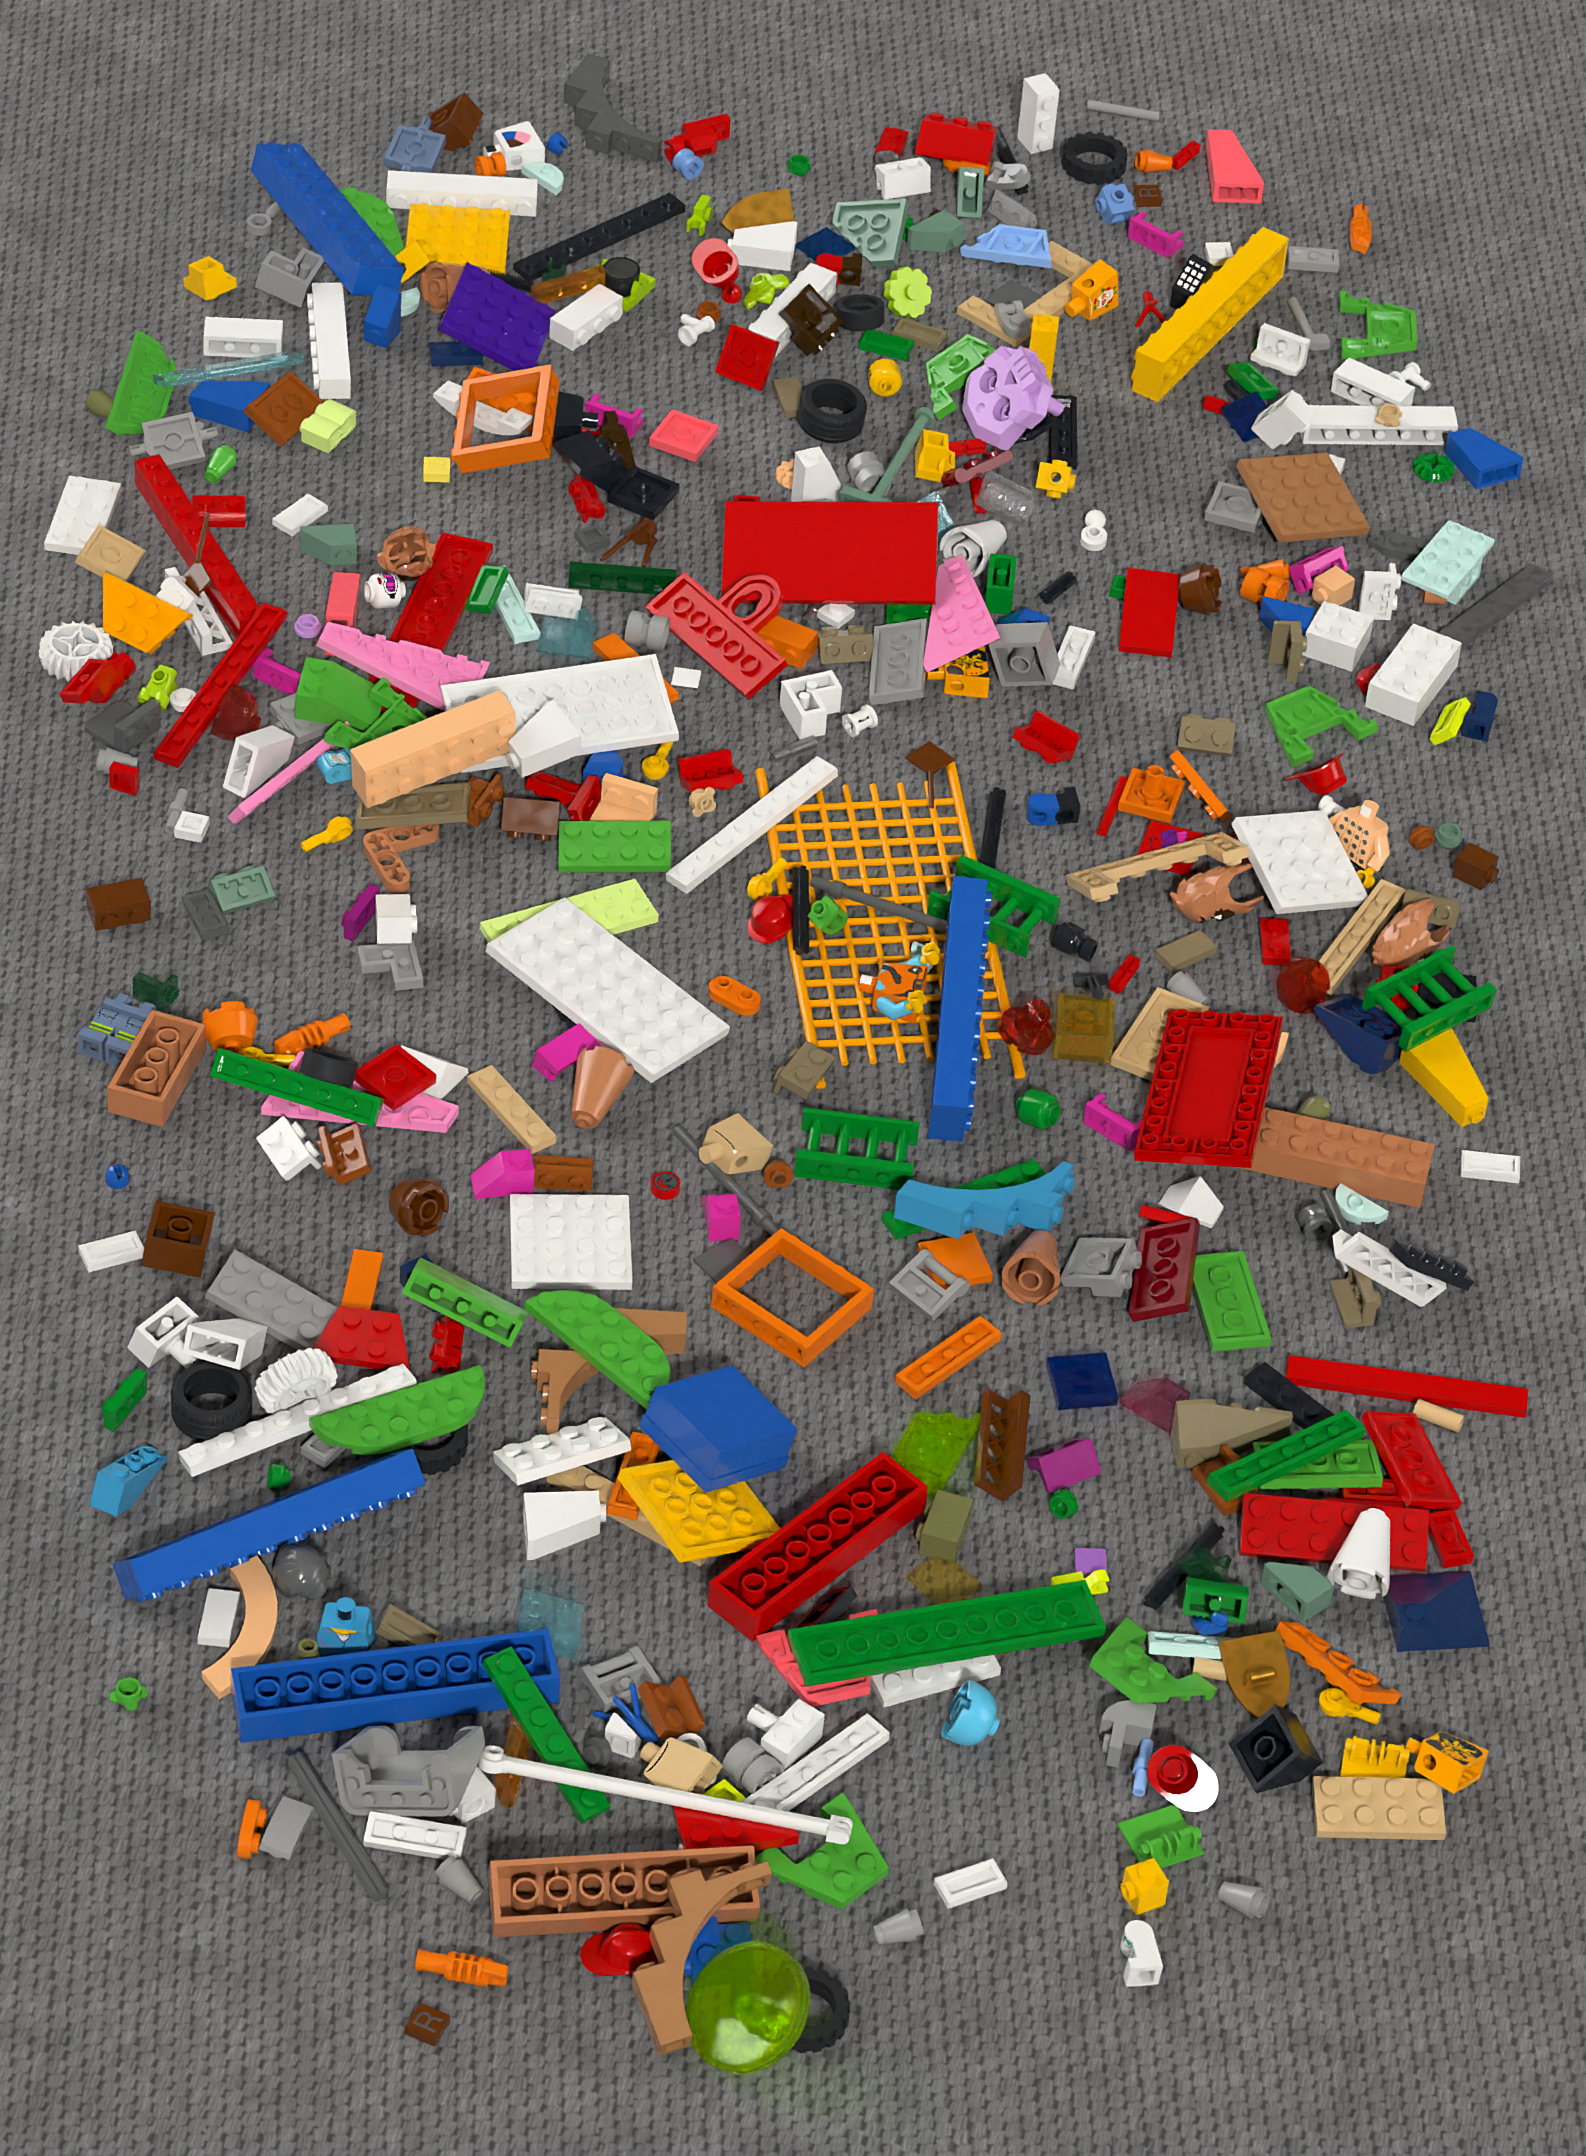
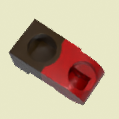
[815,253,863,286]

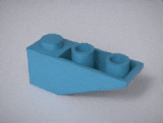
[89,1446,168,1517]

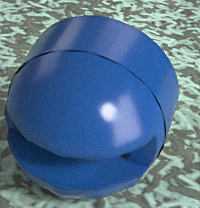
[546,132,568,154]
[105,1164,129,1189]

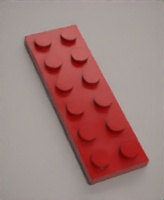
[1239,1493,1429,1572]

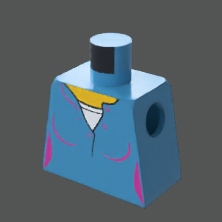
[316,1597,378,1657]

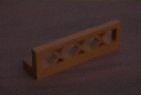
[974,1389,1031,1501]

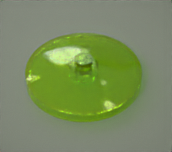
[686,1941,810,2075]

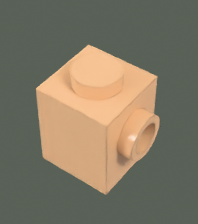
[1311,566,1355,606]

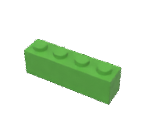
[402,1257,528,1348]

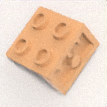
[589,773,658,821]

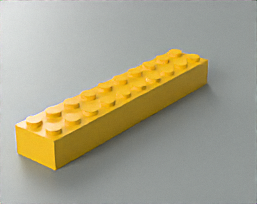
[1131,227,1289,402]

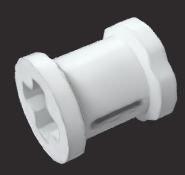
[842,705,878,737]

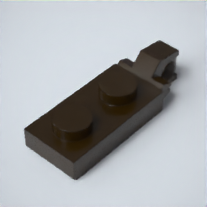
[600,411,636,476]

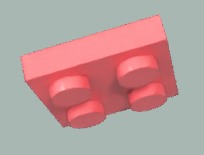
[649,409,719,462]

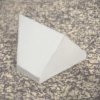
[401,1045,469,1100]
[1158,1176,1224,1229]

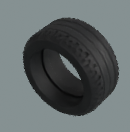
[797,379,867,443]
[171,1362,252,1442]

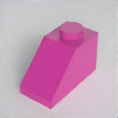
[470,1149,535,1199]
[701,1194,741,1242]

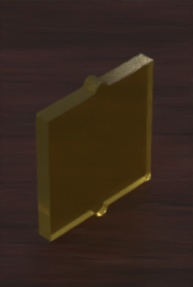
[907,1557,982,1605]

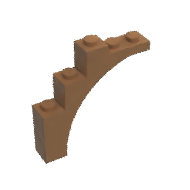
[531,1308,687,1435]
[631,1862,772,2056]

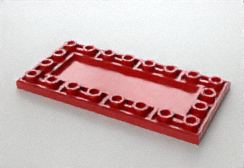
[721,501,939,605]
[1134,1009,1283,1168]

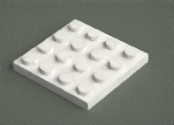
[1231,810,1368,914]
[510,1194,632,1290]

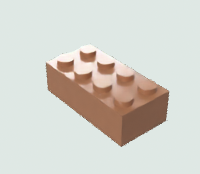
[107,1010,206,1127]

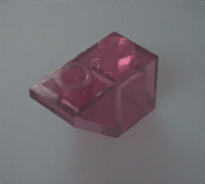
[1119,1377,1190,1434]

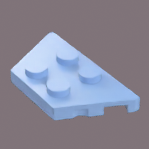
[960,224,1052,268]

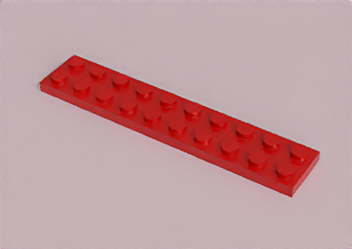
[369,532,493,714]

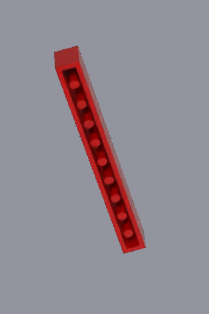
[135,454,259,639]

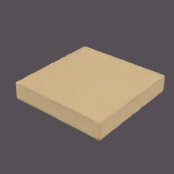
[75,524,146,581]

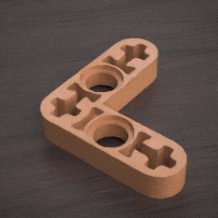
[363,824,440,894]

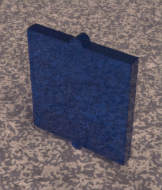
[795,227,855,261]
[1221,392,1269,443]

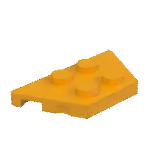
[103,572,193,654]

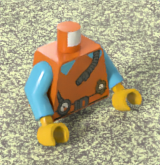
[858,942,940,1024]

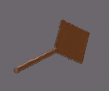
[183,513,212,596]
[905,741,955,809]

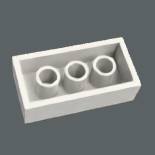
[1365,624,1462,726]

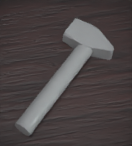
[1288,297,1330,351]

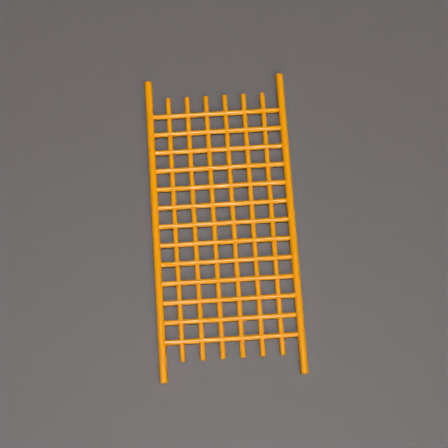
[755,761,1026,1089]

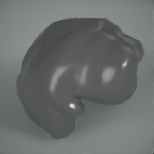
[272,1544,331,1600]

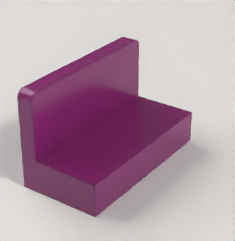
[1026,1438,1101,1493]

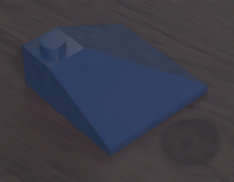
[1314,993,1402,1075]
[1383,1571,1490,1652]

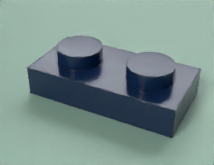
[429,341,483,366]

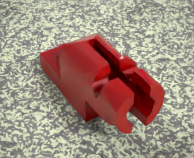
[664,114,731,165]
[59,651,136,704]

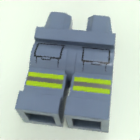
[78,993,156,1067]

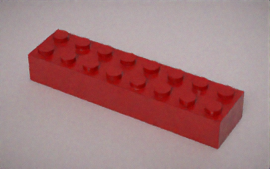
[707,1452,928,1642]

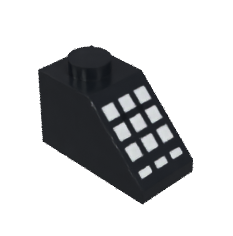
[1170,254,1213,310]

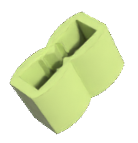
[300,399,356,453]

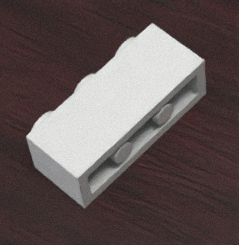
[1017,73,1060,154]
[549,284,623,351]
[204,317,283,359]
[1331,358,1415,406]

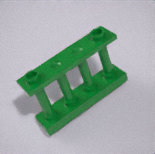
[927,855,1060,958]
[1362,945,1497,1052]
[794,1107,920,1190]

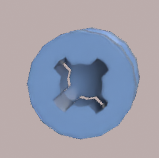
[672,148,704,180]

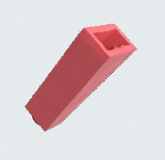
[1205,130,1264,203]
[325,572,360,656]

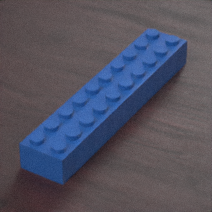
[250,142,404,295]
[928,876,992,1142]
[112,1449,426,1602]
[231,1629,560,1743]

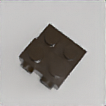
[779,284,844,356]

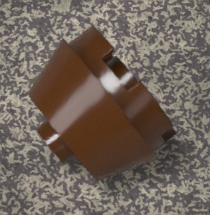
[1178,563,1222,616]
[389,1178,449,1236]

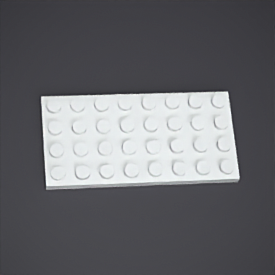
[441,654,679,773]
[485,898,730,1083]

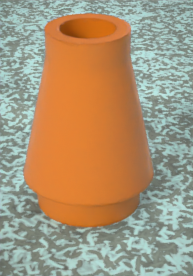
[1134,149,1172,173]

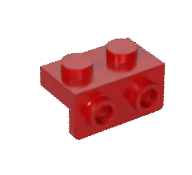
[1012,711,1080,764]
[678,749,743,793]

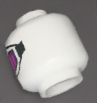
[364,573,406,609]

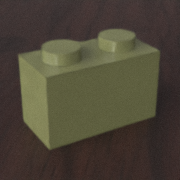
[915,1490,973,1564]

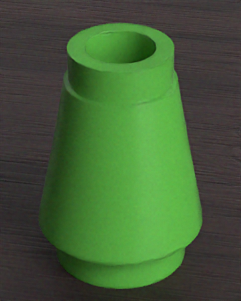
[204,445,237,484]

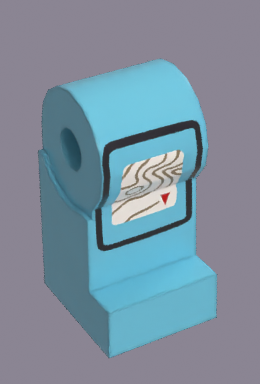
[316,749,352,784]

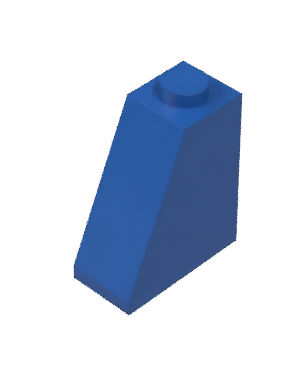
[189,381,270,432]
[1445,428,1524,489]

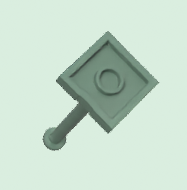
[840,407,934,502]

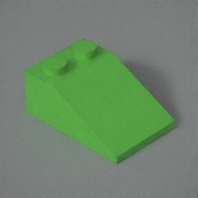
[294,657,382,730]

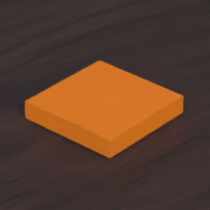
[917,1232,993,1290]

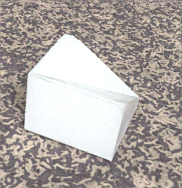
[605,1713,642,1758]

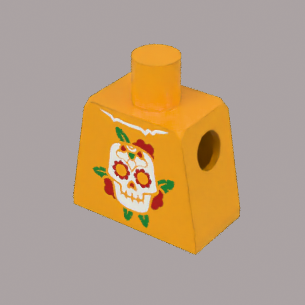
[1064,259,1119,321]

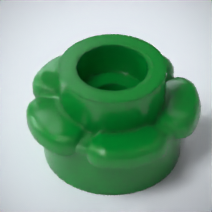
[787,154,811,176]
[267,1462,290,1493]
[1049,1490,1079,1519]

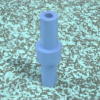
[1132,1739,1154,1797]

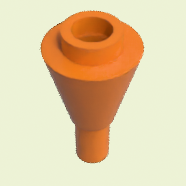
[1241,558,1290,580]

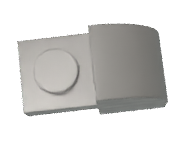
[1098,1700,1157,1768]

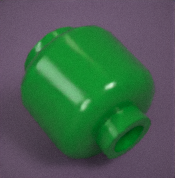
[1016,1088,1061,1130]

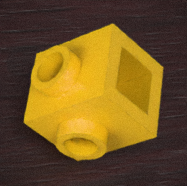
[1036,460,1076,499]

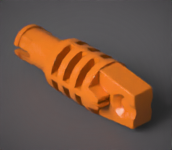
[1349,204,1372,254]
[274,1013,351,1056]
[415,1949,509,1987]

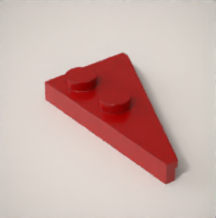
[672,1806,799,1851]

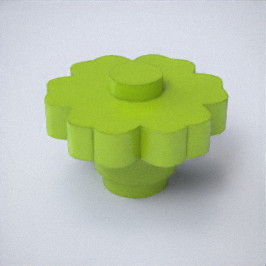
[884,267,932,319]

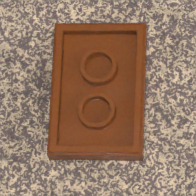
[243,371,324,447]

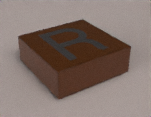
[1133,185,1162,207]
[405,2003,450,2047]

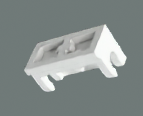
[875,157,931,200]

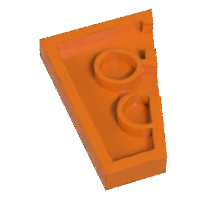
[1169,749,1232,823]

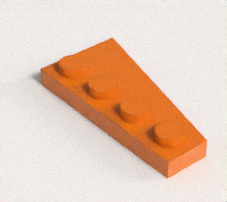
[1275,1621,1401,1705]

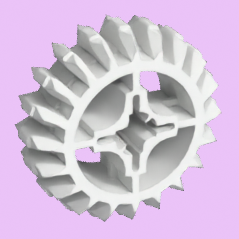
[39,621,113,682]
[255,1348,338,1415]

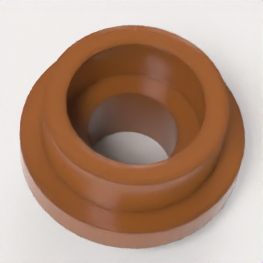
[696,301,721,322]
[1408,825,1435,850]
[763,1160,793,1188]

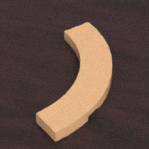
[202,1556,277,1699]

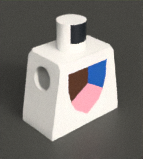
[483,121,545,170]

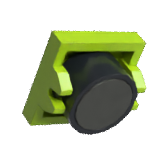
[585,257,656,312]

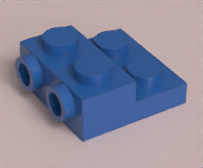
[683,1917,758,1988]

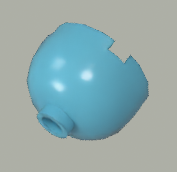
[941,1680,1000,1746]

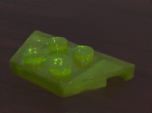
[892,1413,981,1501]

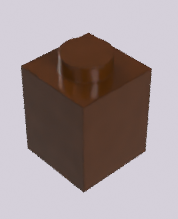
[1452,843,1499,890]

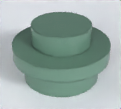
[1435,823,1463,848]

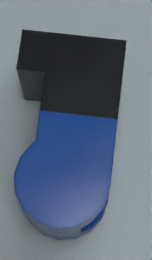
[1026,787,1081,826]

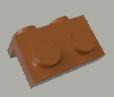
[317,1123,372,1185]

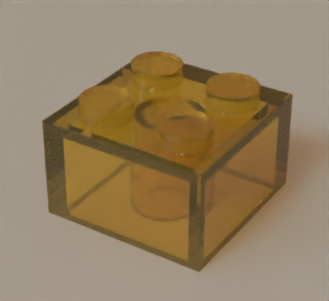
[1053,994,1115,1064]

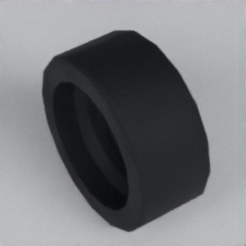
[837,294,885,331]
[300,1049,358,1086]

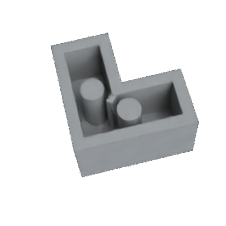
[255,248,325,308]

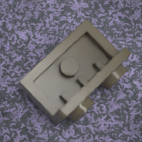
[1268,620,1307,682]
[817,625,873,664]
[1177,714,1236,757]
[1401,889,1461,929]
[773,1040,836,1099]
[1330,1266,1381,1328]

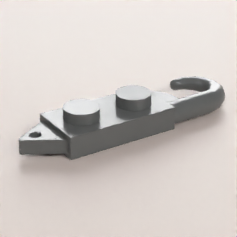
[1367,532,1431,561]

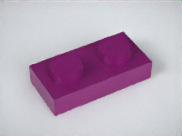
[341,884,380,942]

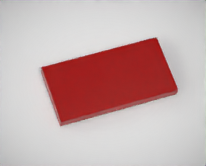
[1118,568,1180,658]
[1361,1411,1462,1510]

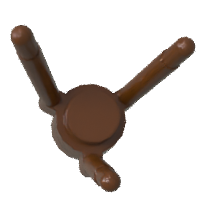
[600,517,658,567]

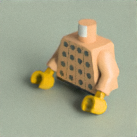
[1329,800,1390,888]

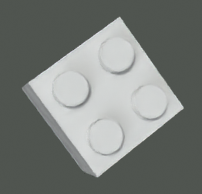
[1302,601,1374,672]

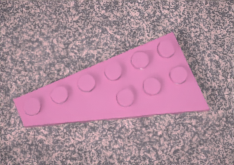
[923,554,1001,672]
[316,622,490,712]
[261,1051,459,1133]

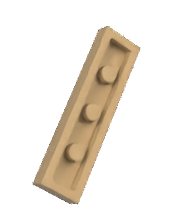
[467,1065,557,1154]

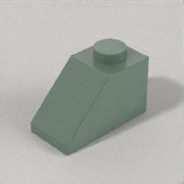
[957,167,984,218]
[906,210,965,252]
[300,524,357,565]
[1261,1562,1334,1622]

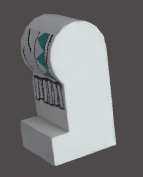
[1120,1920,1163,1987]

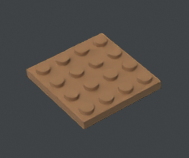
[1236,452,1371,543]

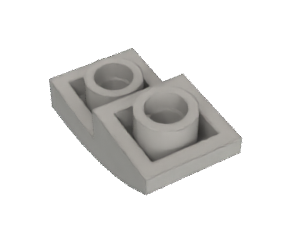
[259,1796,314,1860]

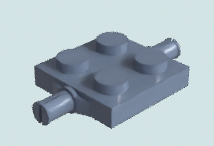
[384,117,446,173]

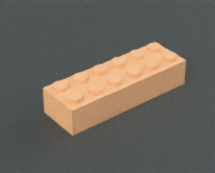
[350,690,516,808]

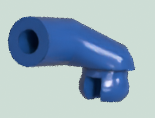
[1191,1612,1228,1636]

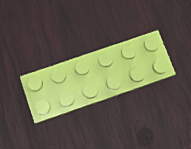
[480,879,659,966]

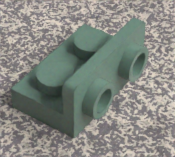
[207,866,275,915]

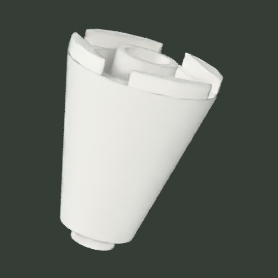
[940,520,1007,577]
[1327,1508,1390,1599]

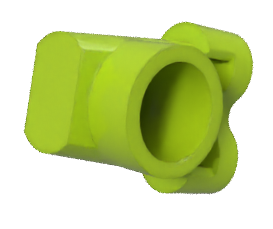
[136,664,177,711]

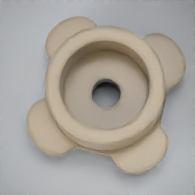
[1375,403,1402,427]
[689,787,716,817]

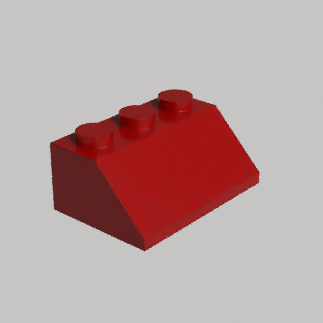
[915,112,998,167]

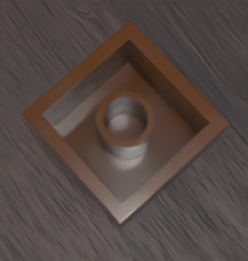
[141,1201,215,1278]

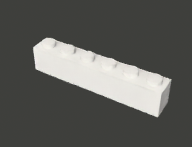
[386,170,538,216]
[748,263,837,357]
[307,283,351,399]
[1301,405,1458,445]

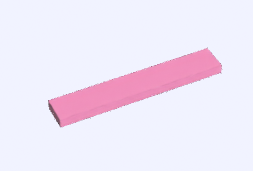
[228,720,353,824]

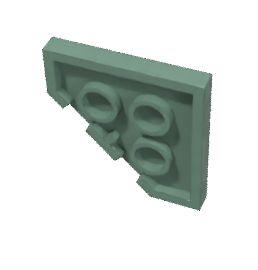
[832,198,909,267]

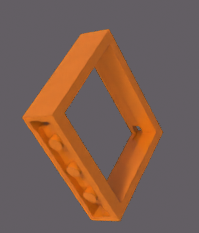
[451,364,560,473]
[711,1228,874,1367]

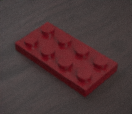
[1129,1218,1200,1322]

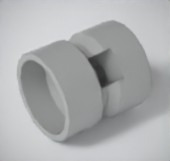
[847,451,891,497]
[624,610,670,652]
[723,1737,784,1795]

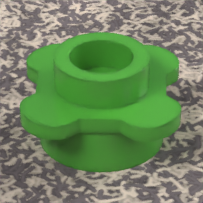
[109,1678,148,1711]

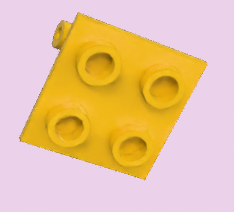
[1340,1736,1410,1778]

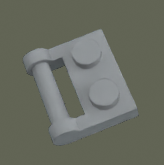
[889,1249,970,1321]
[578,1646,662,1712]

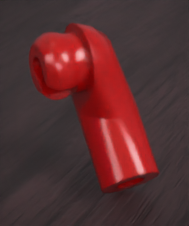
[1356,663,1381,694]

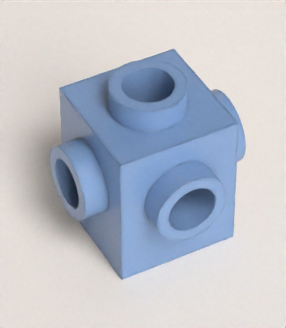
[1095,184,1135,225]

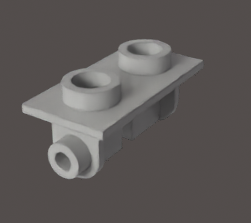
[987,189,1038,228]

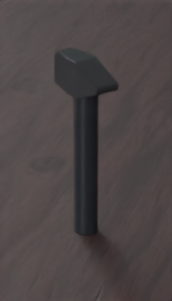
[1073,972,1108,1000]

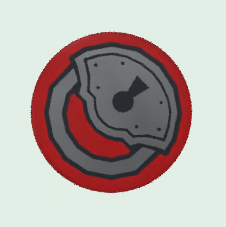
[651,1171,681,1200]

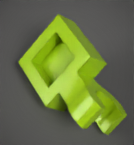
[686,194,714,236]

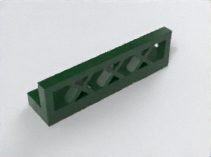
[568,562,677,595]

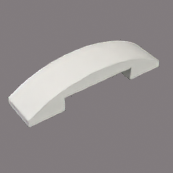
[433,380,534,435]

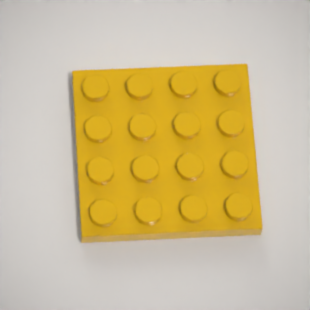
[404,203,510,275]
[618,1460,781,1563]

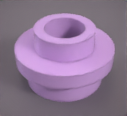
[294,614,322,638]

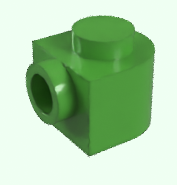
[807,895,848,935]

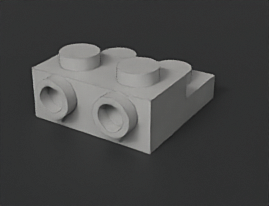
[1204,481,1264,533]
[1061,1237,1142,1297]

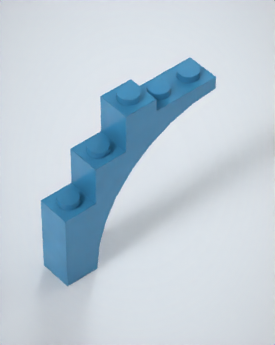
[894,1161,1076,1239]

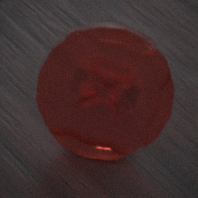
[1276,957,1330,1014]
[998,999,1054,1055]

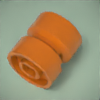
[1240,566,1289,606]

